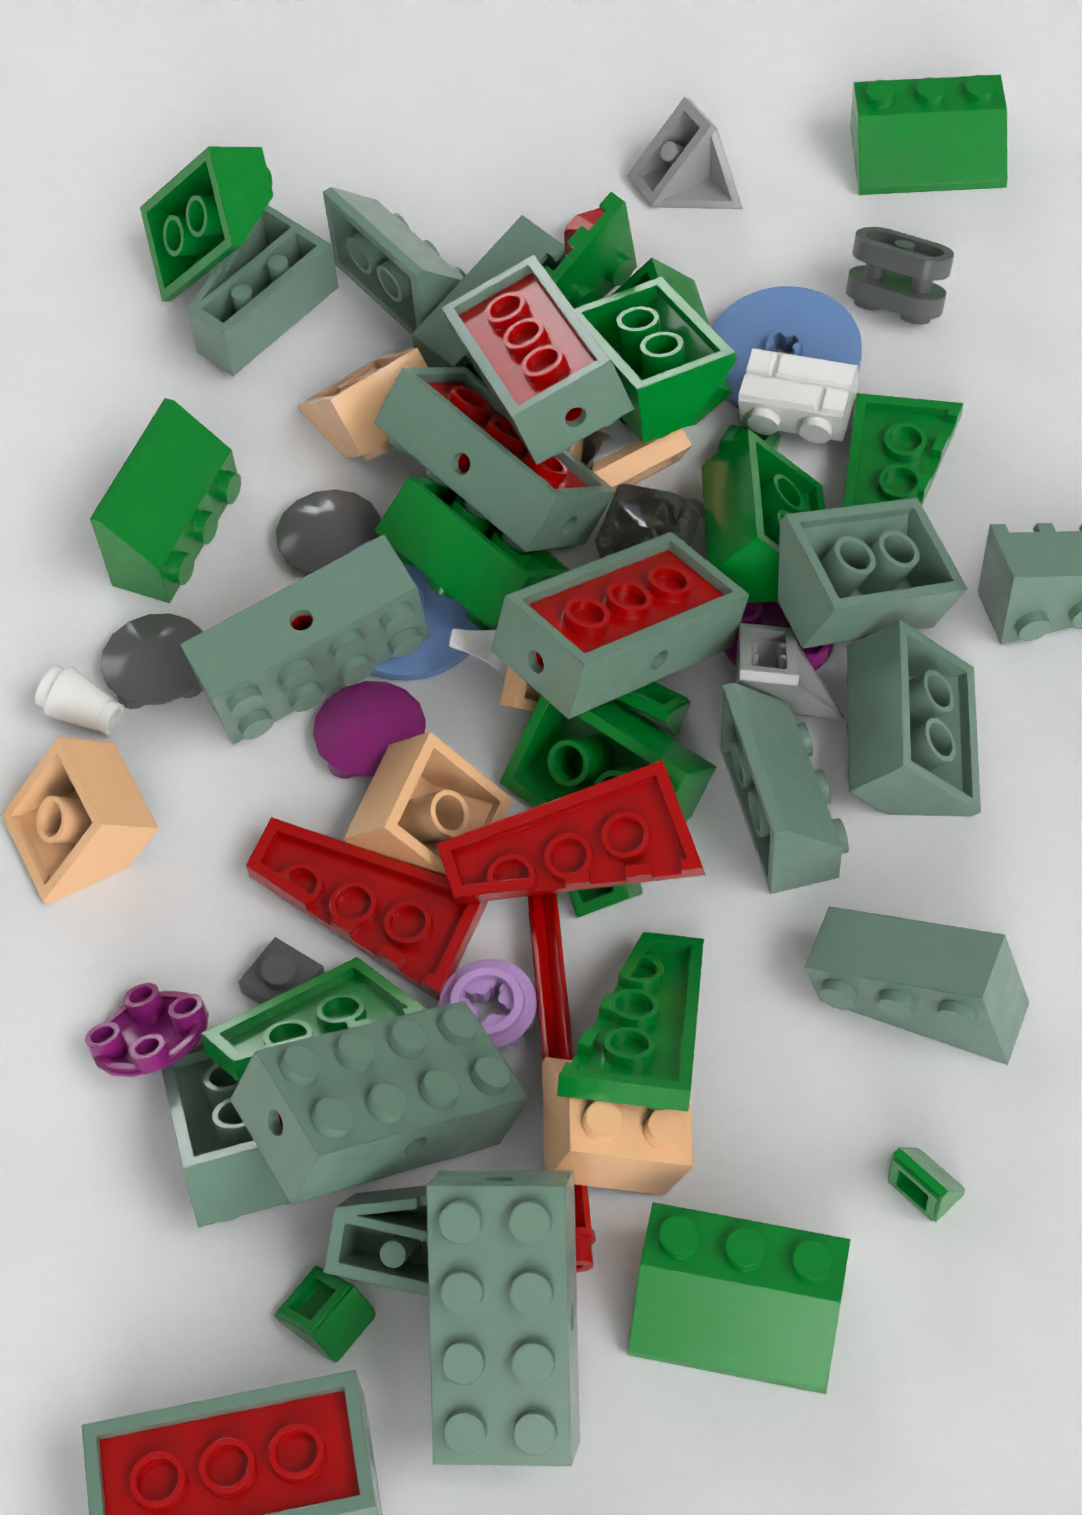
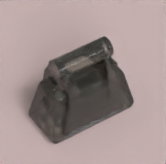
[595,484,704,559]

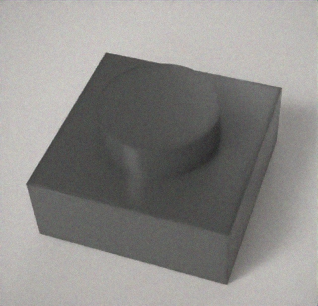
[238,937,325,1004]

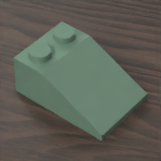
[161,1044,291,1228]

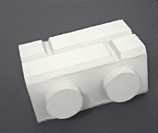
[738,348,858,444]

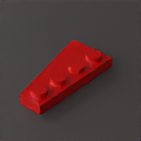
[436,760,706,904]
[246,817,488,1001]

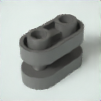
[846,227,954,325]

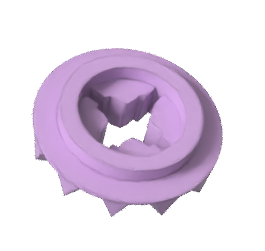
[439,959,538,1049]

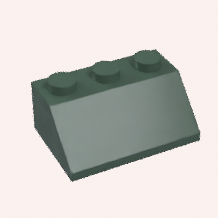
[323,187,466,335]
[778,498,968,649]
[846,619,981,817]
[721,682,849,894]

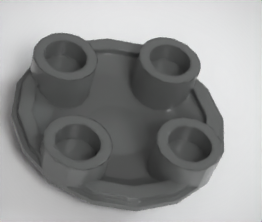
[276,489,381,574]
[100,613,203,709]

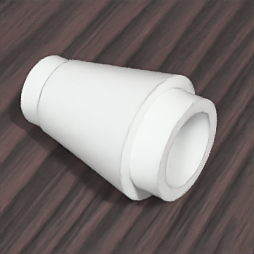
[35,665,124,735]

